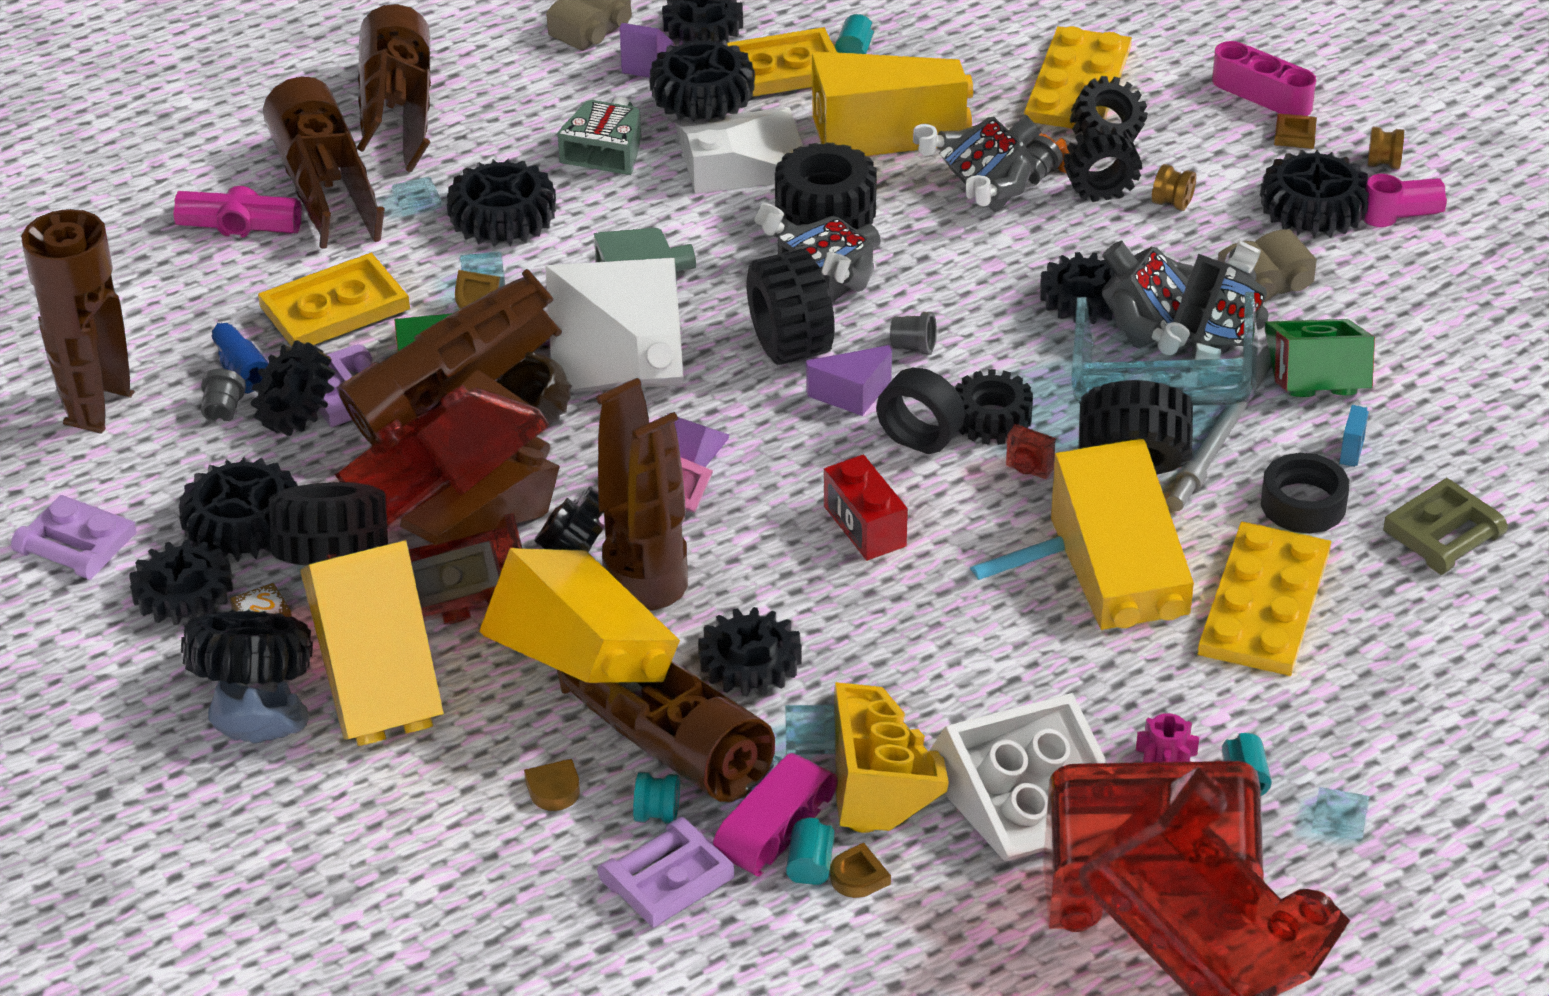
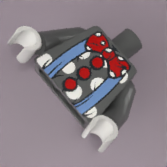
[913,115,1041,212]
[754,203,881,302]
[1102,240,1194,355]
[1173,240,1269,374]

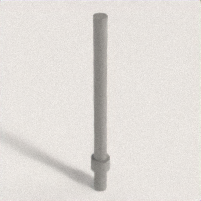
[1166,345,1272,511]

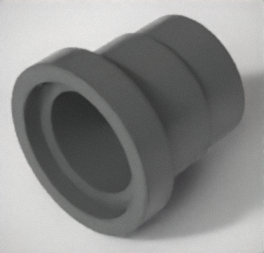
[1026,135,1063,185]
[890,312,937,355]
[201,369,246,421]

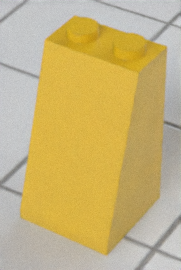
[812,52,973,156]
[1051,439,1194,630]
[300,540,444,746]
[479,548,680,683]

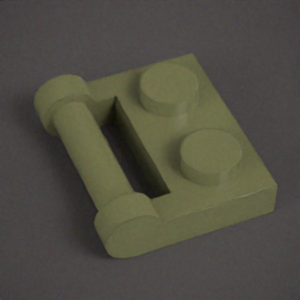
[1383,477,1508,575]

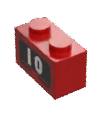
[824,454,908,561]

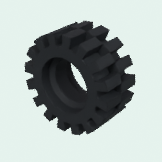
[1070,76,1148,142]
[1063,125,1142,202]
[955,369,1033,445]

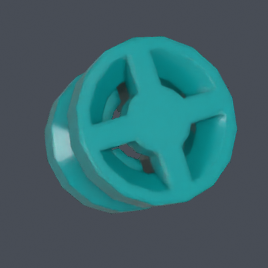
[633,772,680,824]

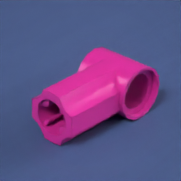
[1363,174,1447,227]

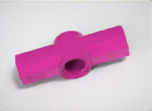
[173,186,303,238]

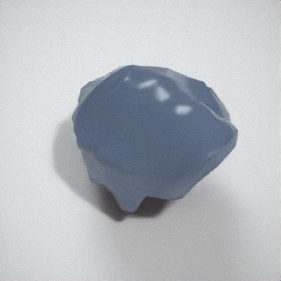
[208,681,309,744]

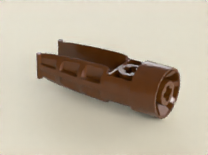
[357,4,431,172]
[263,76,385,249]
[21,209,135,434]
[336,269,562,455]
[596,378,688,611]
[557,661,775,802]

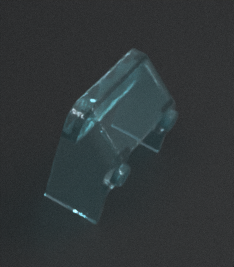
[1071,292,1258,407]

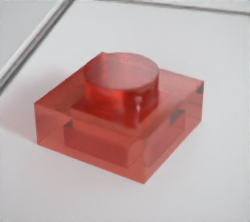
[1006,424,1056,479]

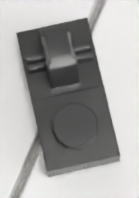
[411,541,501,609]

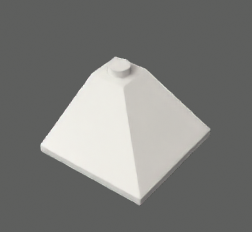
[675,107,803,194]
[545,258,683,392]
[929,693,1136,862]

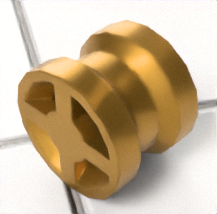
[1367,126,1405,169]
[1152,164,1197,211]

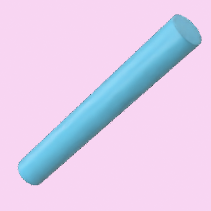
[970,536,1065,580]

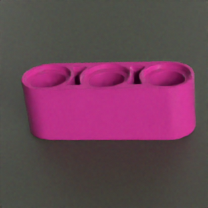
[1212,41,1316,116]
[713,753,838,877]

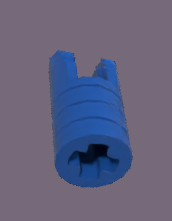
[211,323,269,394]

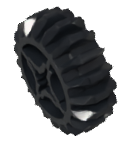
[649,38,755,122]
[1260,150,1369,238]
[447,158,556,247]
[179,456,298,562]
[181,609,313,685]

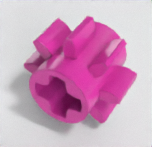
[1136,713,1199,774]

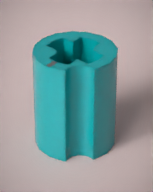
[835,14,874,54]
[1221,733,1272,798]
[786,818,835,885]

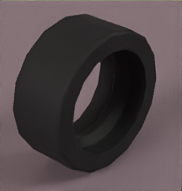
[876,367,965,454]
[1261,452,1350,534]

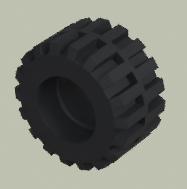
[775,142,877,229]
[746,248,835,365]
[1078,380,1193,475]
[269,482,388,566]

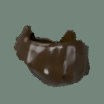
[496,352,572,426]

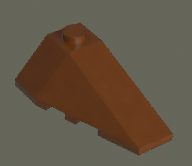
[400,447,560,545]

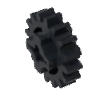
[662,0,744,43]
[1040,252,1114,324]
[250,340,336,436]
[534,486,605,552]
[129,540,234,625]
[698,607,802,696]

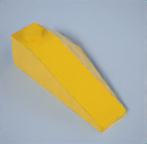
[834,682,949,833]

